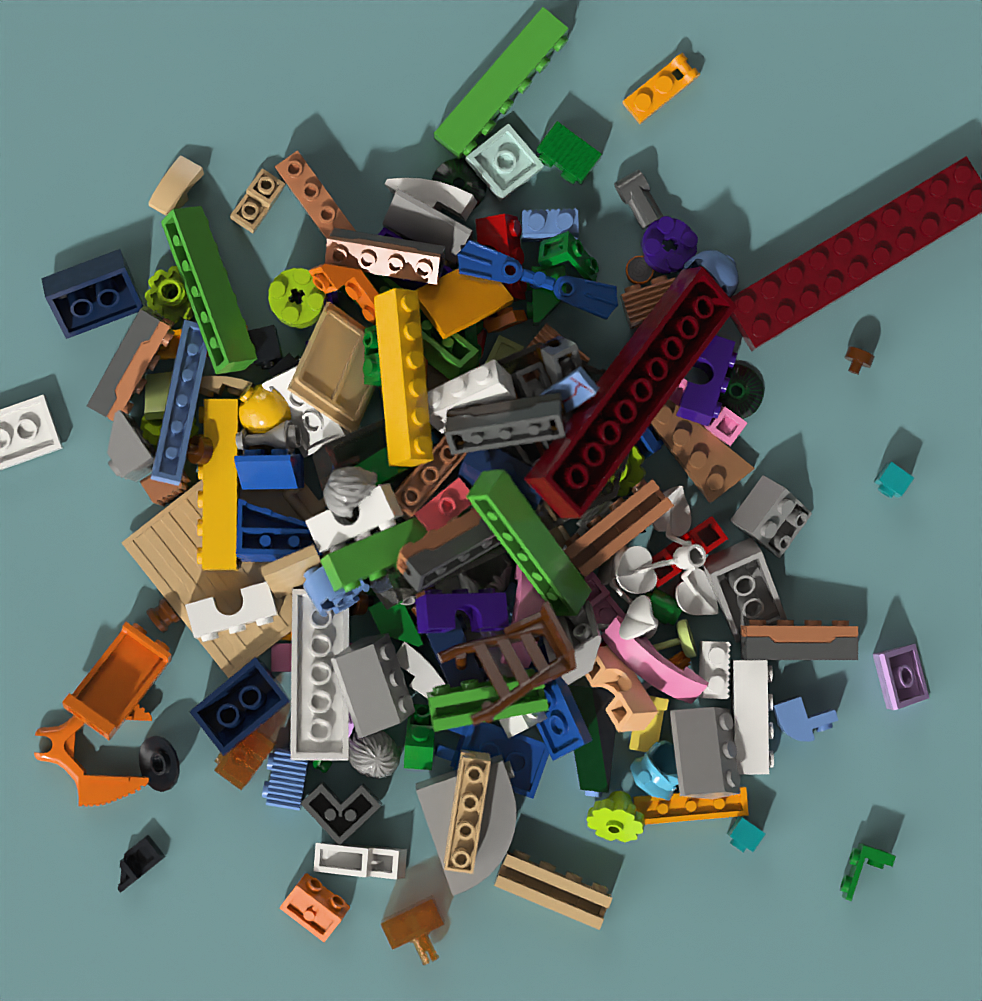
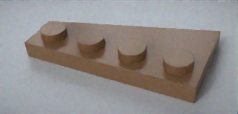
[650,399,755,503]

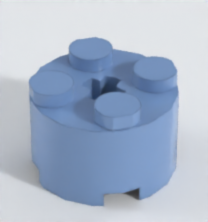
[303,566,370,617]

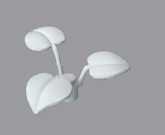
[615,486,719,615]
[597,545,658,640]

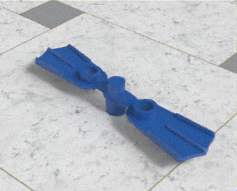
[457,240,619,320]

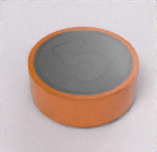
[625,256,654,285]

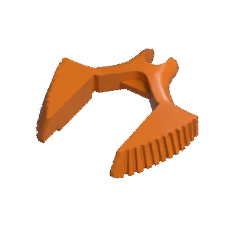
[34,704,152,807]

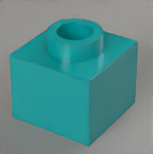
[874,462,914,498]
[727,816,766,853]

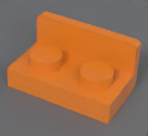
[279,873,350,942]

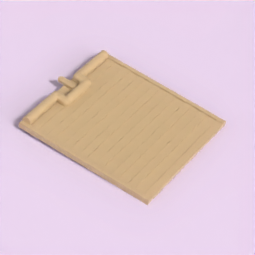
[121,445,353,678]

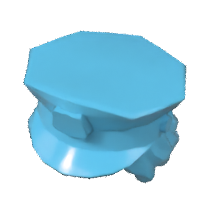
[630,740,678,801]

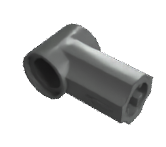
[614,169,664,229]

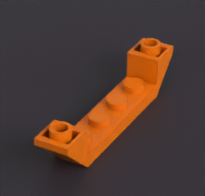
[308,264,428,381]

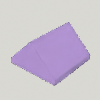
[873,644,929,710]

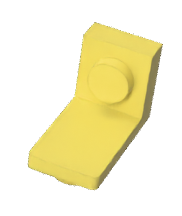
[629,695,669,752]

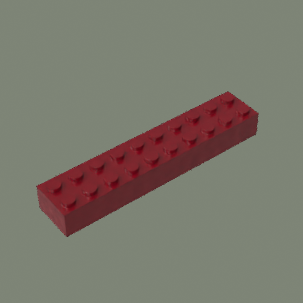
[730,156,982,352]
[525,266,737,518]

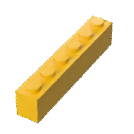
[374,288,434,467]
[197,399,240,571]

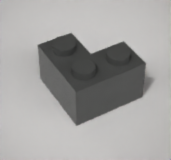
[300,782,383,845]

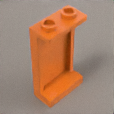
[62,622,172,741]

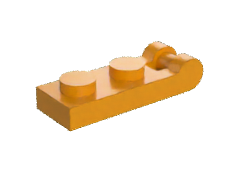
[622,52,700,124]

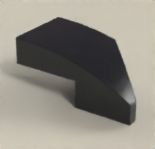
[118,835,166,893]

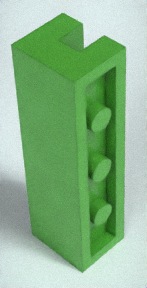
[426,669,549,731]

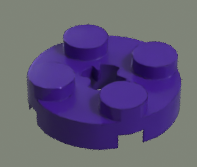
[641,216,698,274]

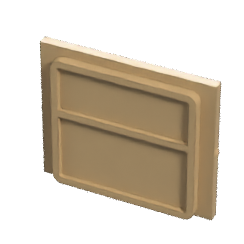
[287,302,376,434]

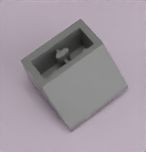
[730,475,812,559]
[543,600,601,685]

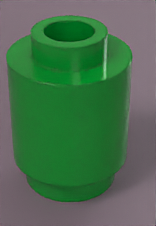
[644,587,682,626]

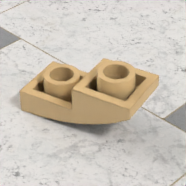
[149,155,204,216]
[230,168,286,234]
[199,376,255,398]

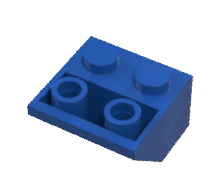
[234,449,304,490]

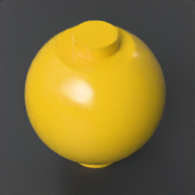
[238,384,291,434]

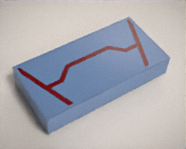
[539,366,599,413]

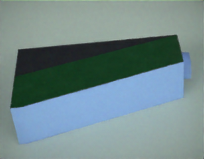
[567,684,616,797]

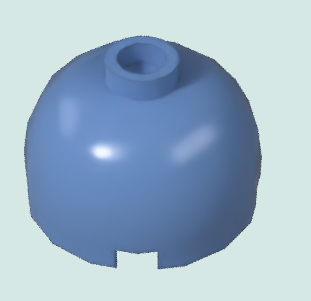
[683,250,739,298]

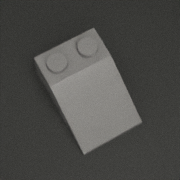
[702,537,787,643]

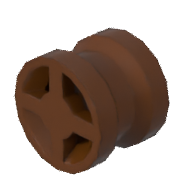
[146,597,181,633]

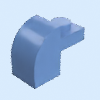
[773,696,838,741]

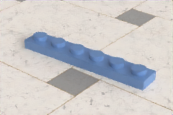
[150,320,207,486]

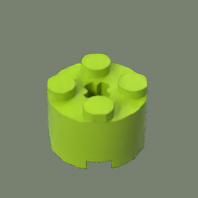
[268,268,327,329]

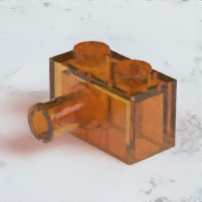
[214,729,277,790]
[380,895,445,965]

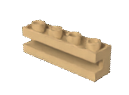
[444,750,491,874]
[494,849,613,930]

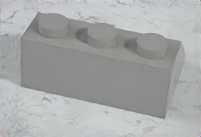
[382,189,473,268]
[107,410,156,482]
[331,633,415,738]
[670,707,741,799]

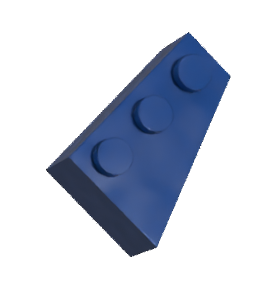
[236,498,324,562]

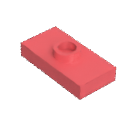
[415,478,471,532]

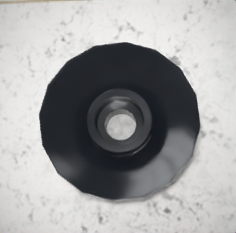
[139,736,180,792]

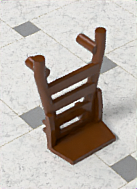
[437,601,576,726]

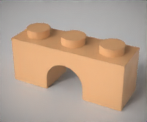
[585,646,658,732]

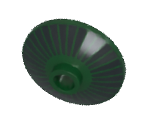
[432,158,487,211]
[718,364,764,419]

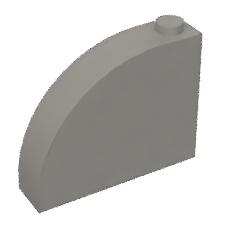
[415,754,516,896]

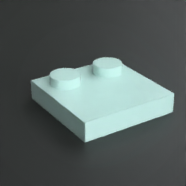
[465,123,544,202]

